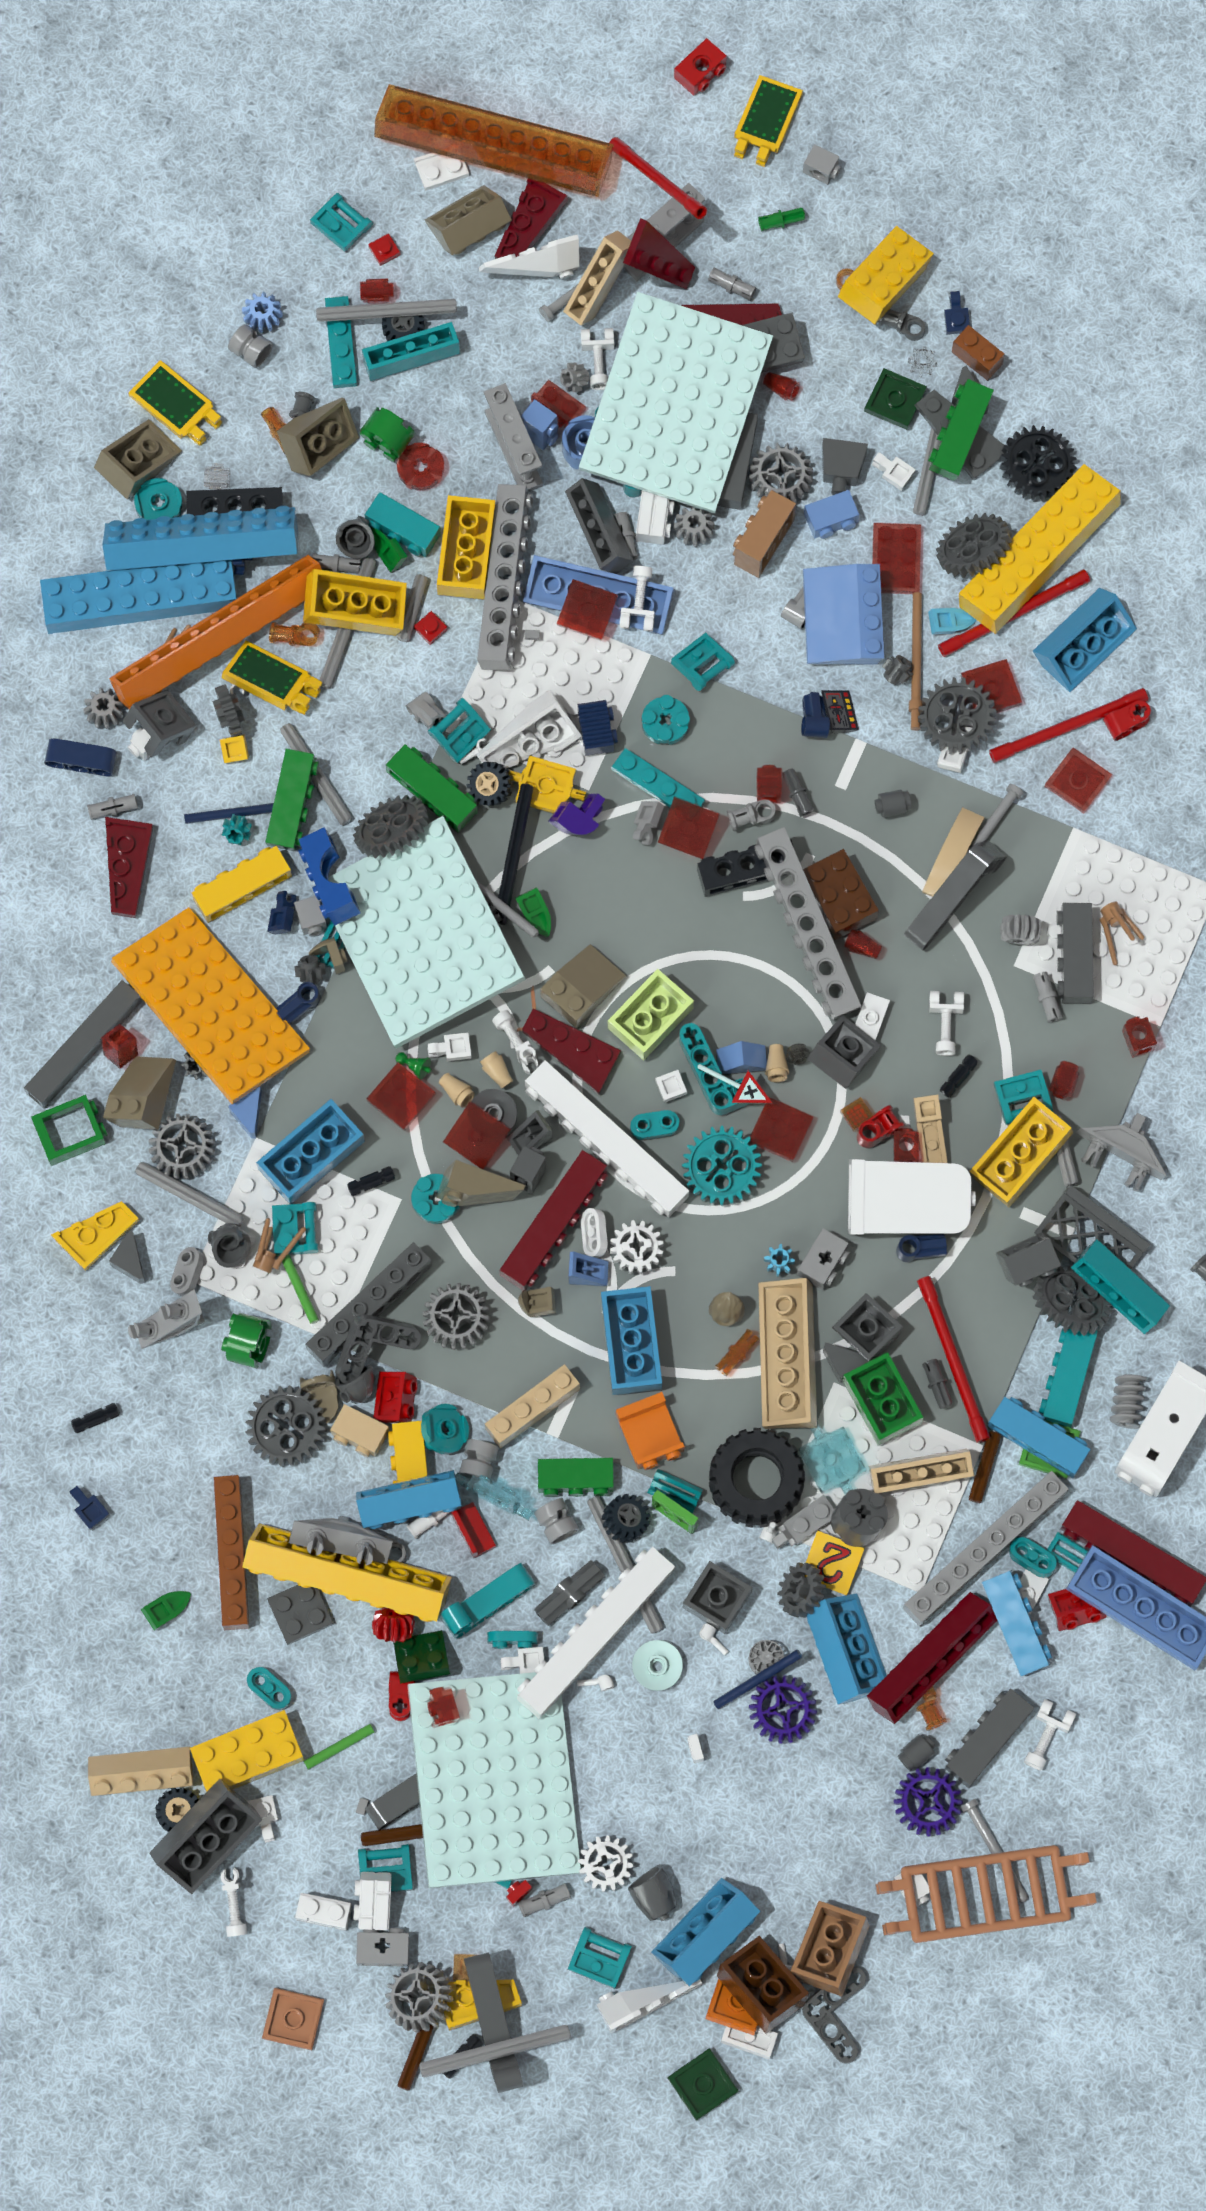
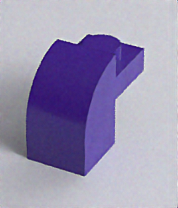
[548,794,605,835]

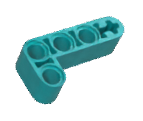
[679,1023,750,1116]
[440,1563,536,1639]

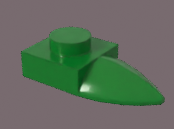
[371,527,408,573]
[515,887,551,937]
[141,1591,191,1631]

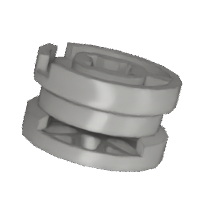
[748,1640,784,1674]

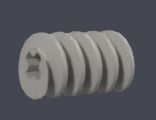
[1110,1374,1147,1429]

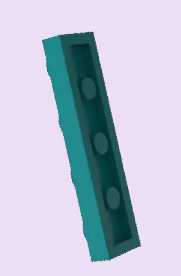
[325,296,357,389]
[611,748,705,822]

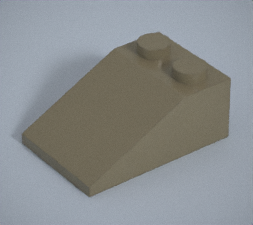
[277,397,359,476]
[94,419,182,499]
[540,944,626,1029]
[103,1056,176,1130]
[436,1160,525,1207]

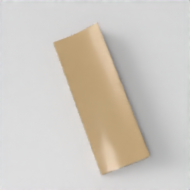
[758,1278,817,1429]

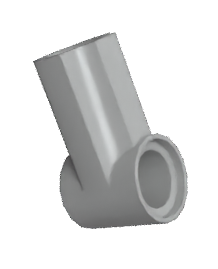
[781,587,805,629]
[406,691,446,729]

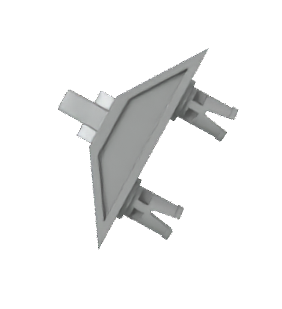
[1075,1113,1167,1191]
[128,1289,205,1349]
[289,1516,393,1566]

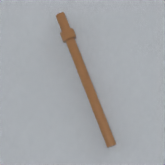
[909,592,923,731]

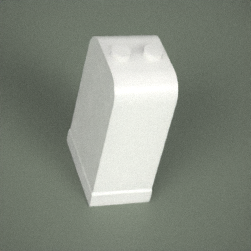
[848,1159,976,1234]
[1114,1361,1206,1497]

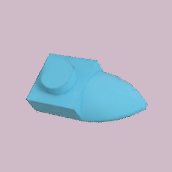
[928,608,976,634]

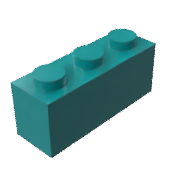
[364,492,441,557]

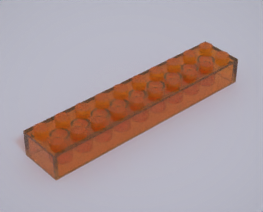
[374,84,613,197]

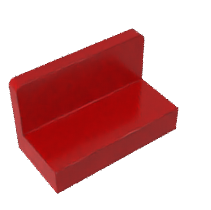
[451,1502,496,1558]

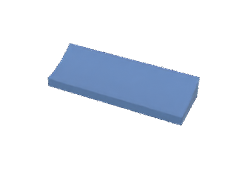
[523,555,675,635]
[1066,1545,1206,1671]

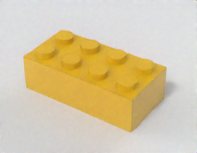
[838,225,934,325]
[437,495,496,600]
[303,569,407,636]
[969,1097,1073,1207]
[190,1710,304,1792]

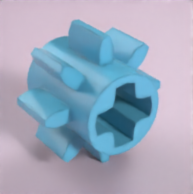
[764,1244,795,1277]

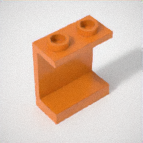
[616,1392,685,1470]

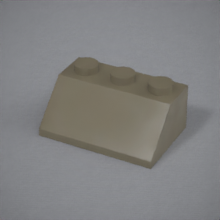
[425,185,512,255]

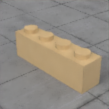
[563,230,631,325]
[485,1364,580,1449]
[868,1448,974,1493]
[88,1747,193,1796]

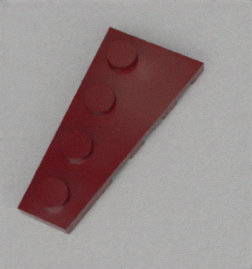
[495,174,568,259]
[623,218,696,289]
[681,303,782,325]
[105,817,153,918]
[522,1009,621,1095]

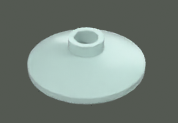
[632,1640,683,1691]

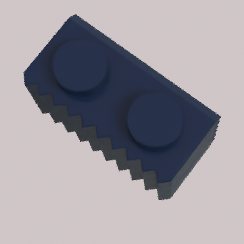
[577,700,618,756]

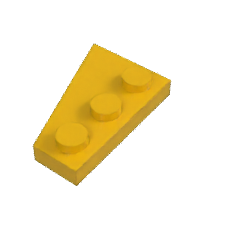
[51,1201,139,1271]
[444,1979,522,2031]

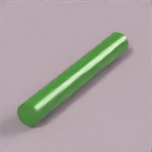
[282,1254,319,1324]
[303,1724,374,1770]

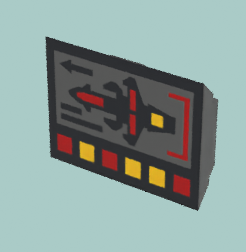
[821,690,859,733]

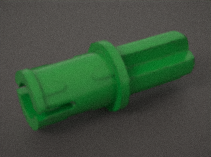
[758,208,805,232]

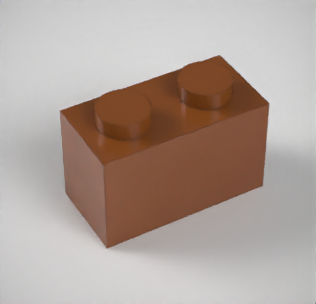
[952,325,1005,381]

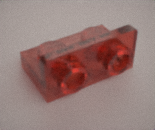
[531,379,586,428]

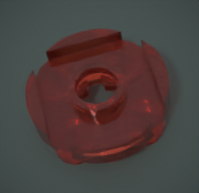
[397,442,444,490]

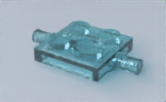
[798,1421,867,1494]
[455,1472,533,1521]

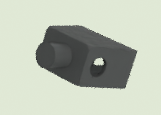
[822,438,868,495]

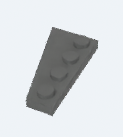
[914,390,1004,480]

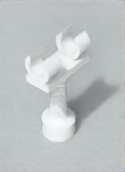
[581,328,614,390]
[620,566,655,631]
[929,991,964,1056]
[492,1010,539,1075]
[1024,1699,1076,1771]
[221,1867,247,1937]

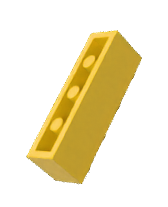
[191,846,292,923]

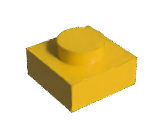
[220,734,249,763]

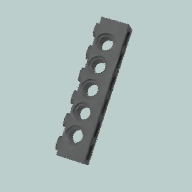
[305,1242,432,1367]

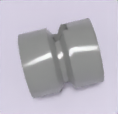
[228,324,273,368]
[459,1439,499,1482]
[534,1498,579,1545]

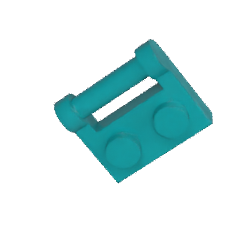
[310,193,373,252]
[671,633,735,691]
[428,698,491,763]
[993,1070,1053,1125]
[272,1202,319,1256]
[358,1844,413,1892]
[568,1927,632,1989]

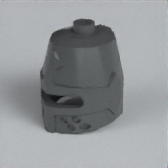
[628,1864,677,1921]

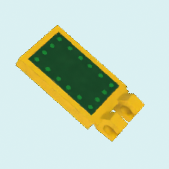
[734,75,803,167]
[128,360,222,446]
[222,640,322,715]

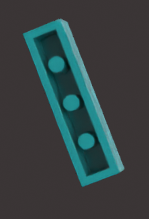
[362,322,460,381]
[1071,1239,1170,1334]
[1038,1328,1098,1428]

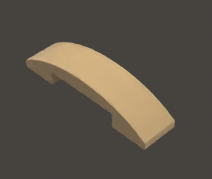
[922,807,984,897]
[913,1094,947,1163]

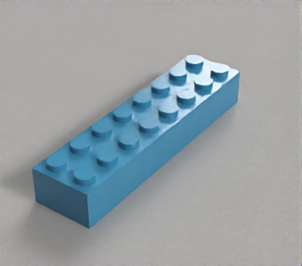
[102,506,298,571]
[40,560,237,634]

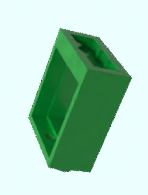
[31,1094,108,1166]

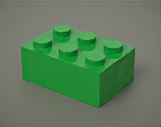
[842,1352,924,1446]

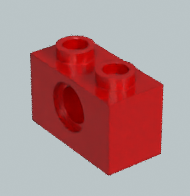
[674,38,727,96]

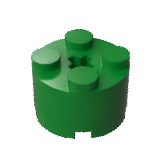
[360,407,415,462]
[221,1313,272,1369]

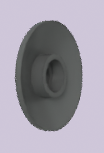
[469,1089,517,1138]

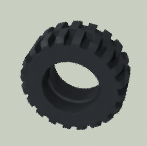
[709,1428,805,1528]

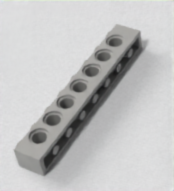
[477,484,533,670]
[754,827,861,1021]
[903,1471,1069,1627]

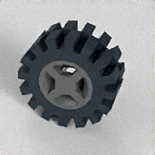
[382,315,425,341]
[602,1494,651,1543]

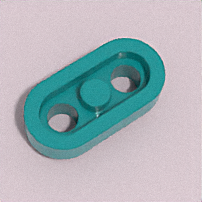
[630,1110,679,1140]
[1009,1537,1057,1578]
[487,1631,538,1649]
[247,1667,291,1710]

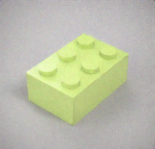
[608,969,694,1061]

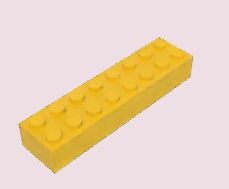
[959,464,1121,634]
[242,1523,452,1622]

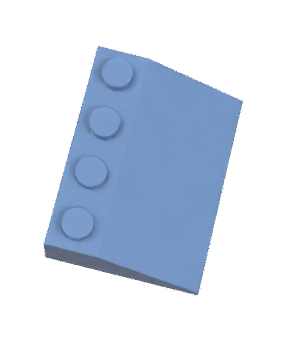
[803,564,884,664]

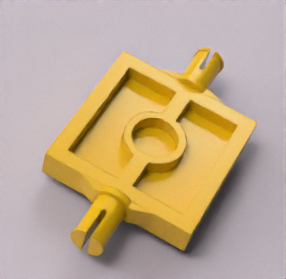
[508,756,587,813]

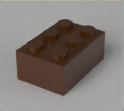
[803,849,879,941]
[717,1935,809,2034]

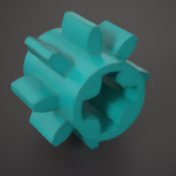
[221,814,252,845]

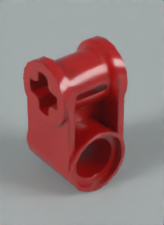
[1103,700,1151,741]
[857,1105,905,1148]
[389,1671,415,1721]

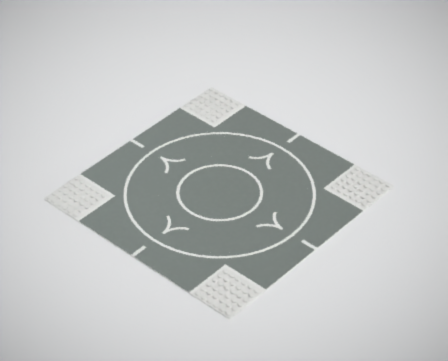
[197,600,1206,1592]

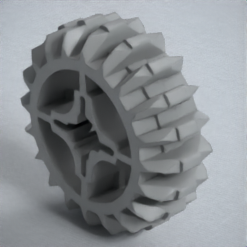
[749,443,813,503]
[149,1114,215,1180]
[423,1283,490,1350]
[385,1962,454,2033]

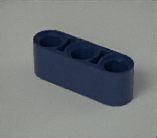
[44,738,117,777]

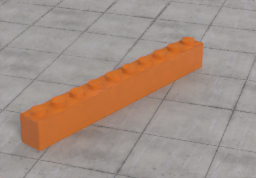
[109,555,322,709]

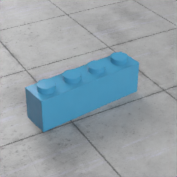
[987,1397,1090,1479]
[356,1470,461,1529]
[982,1570,1052,1676]

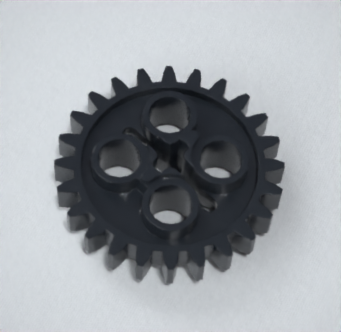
[999,425,1077,501]

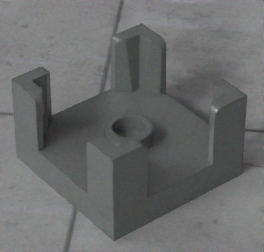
[123,689,196,757]

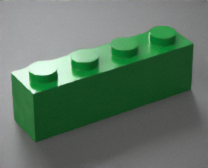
[928,379,994,481]
[385,744,478,833]
[265,748,319,852]

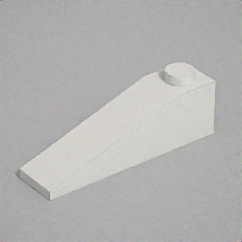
[479,235,580,279]
[477,690,582,768]
[597,1979,702,2034]

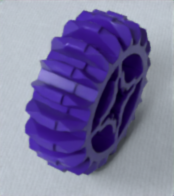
[749,1675,817,1744]
[894,1767,963,1837]

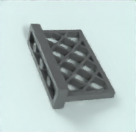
[1034,1185,1150,1270]

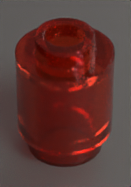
[360,278,394,303]
[1049,1061,1080,1100]

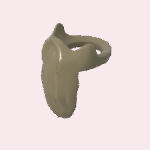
[709,1292,745,1326]
[300,1369,338,1423]

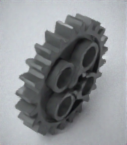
[936,513,1012,578]
[918,677,996,754]
[353,795,429,858]
[1033,1266,1112,1336]
[245,1385,327,1467]

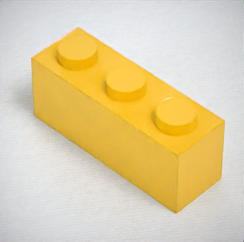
[388,1421,428,1484]

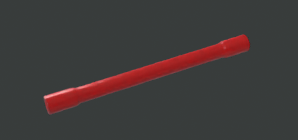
[609,137,707,219]
[938,569,1090,657]
[989,688,1148,763]
[917,1276,990,1443]

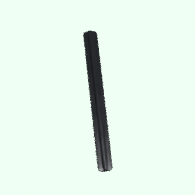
[497,784,533,925]

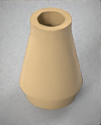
[765,1044,790,1082]
[480,1051,513,1089]
[439,1073,475,1108]

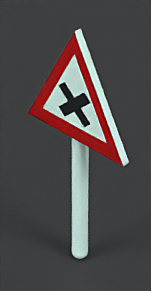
[698,1064,772,1103]

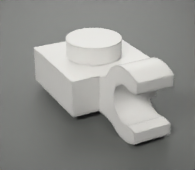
[872,452,916,491]
[427,1033,471,1061]
[500,1647,544,1674]
[247,1795,278,1843]

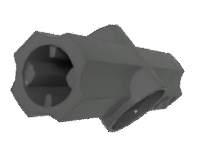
[534,1560,605,1626]

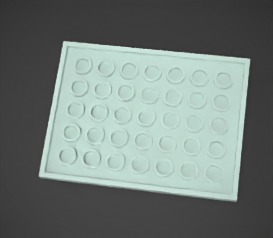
[578,292,773,514]
[315,816,526,1049]
[407,1672,581,1889]

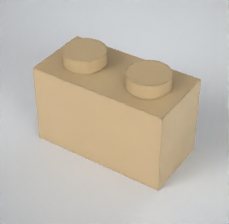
[330,1404,389,1457]

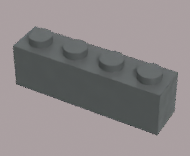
[717,413,758,510]
[565,478,634,574]
[1056,903,1094,1004]
[945,1688,1034,1788]

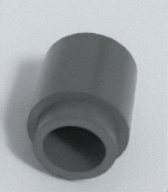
[874,789,912,818]
[897,1734,936,1772]

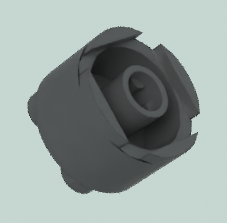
[831,1489,888,1547]

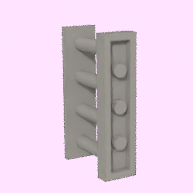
[623,183,705,281]
[484,383,543,492]

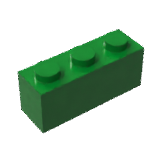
[538,1458,613,1497]

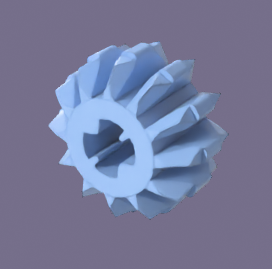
[242,291,282,333]

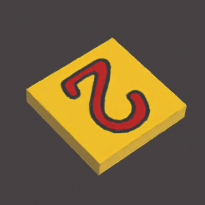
[804,1530,865,1595]

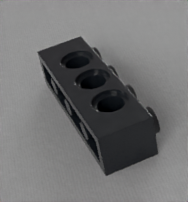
[186,487,283,516]
[697,839,795,897]

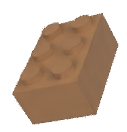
[733,490,796,578]
[791,1901,870,1996]

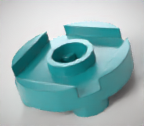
[134,478,183,520]
[642,695,690,745]
[411,1174,460,1224]
[421,1404,469,1455]

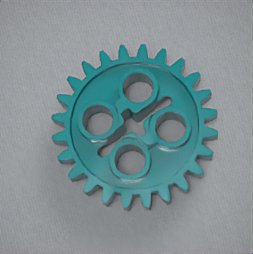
[682,1126,762,1206]

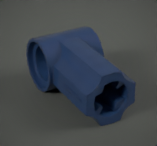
[801,692,830,738]
[276,982,321,1025]
[896,1234,947,1262]

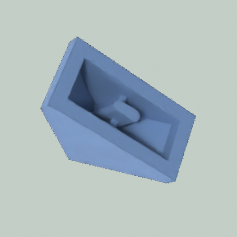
[716,1041,767,1074]
[228,1086,262,1139]
[569,1251,609,1286]

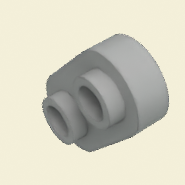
[170,1247,204,1297]

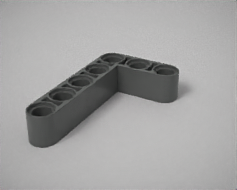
[904,841,1007,951]
[464,1952,523,2093]

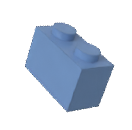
[521,399,559,450]
[804,490,859,539]

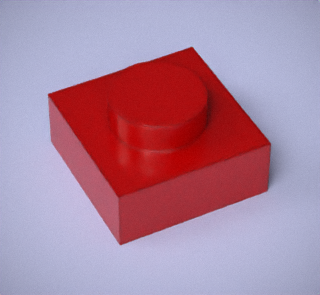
[368,233,400,266]
[414,611,448,645]
[506,1880,532,1907]

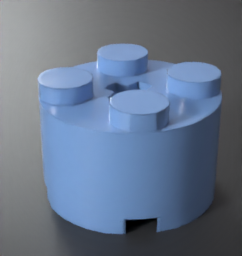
[562,415,595,469]

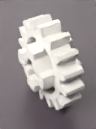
[610,1220,663,1275]
[578,1836,633,1892]

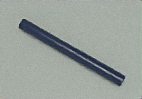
[184,803,274,824]
[713,1649,802,1710]

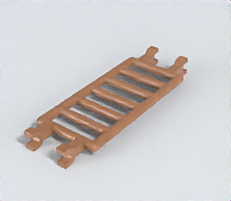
[875,1845,1097,1943]

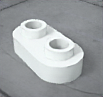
[581,1208,608,1258]

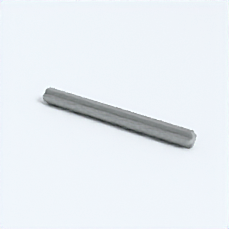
[316,299,457,322]
[320,557,376,689]
[587,1496,663,1634]
[419,2025,571,2078]

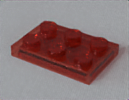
[872,523,921,594]

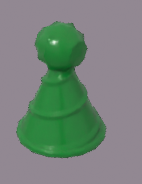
[395,1052,432,1080]

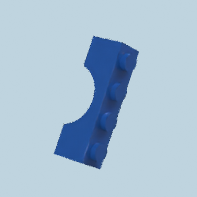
[298,827,361,926]

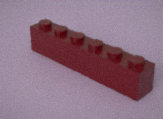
[499,1150,608,1291]
[1060,1500,1206,1607]
[867,1592,998,1724]

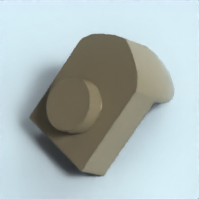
[308,937,348,974]
[518,1287,556,1317]

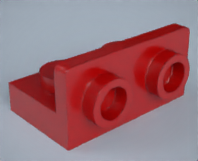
[373,1371,418,1423]
[1048,1589,1106,1631]

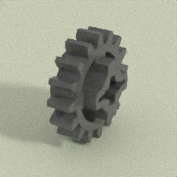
[212,684,245,737]
[777,1562,826,1618]

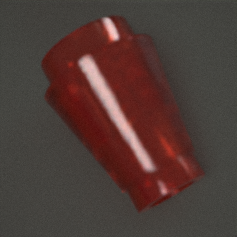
[763,372,800,401]
[844,929,882,959]

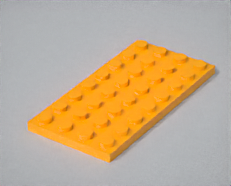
[111,907,310,1105]

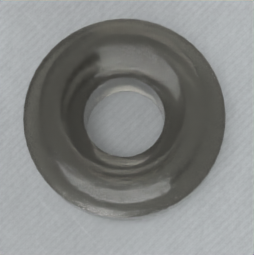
[786,1044,810,1065]

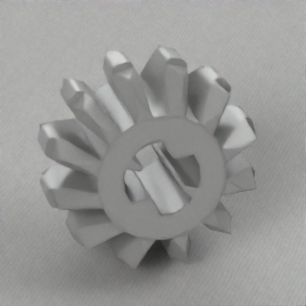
[674,507,715,547]
[83,687,125,729]
[1000,914,1042,945]

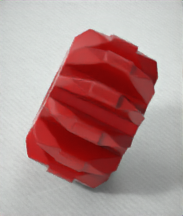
[372,1607,415,1643]

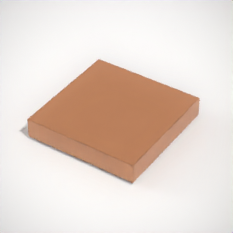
[262,1988,324,2051]

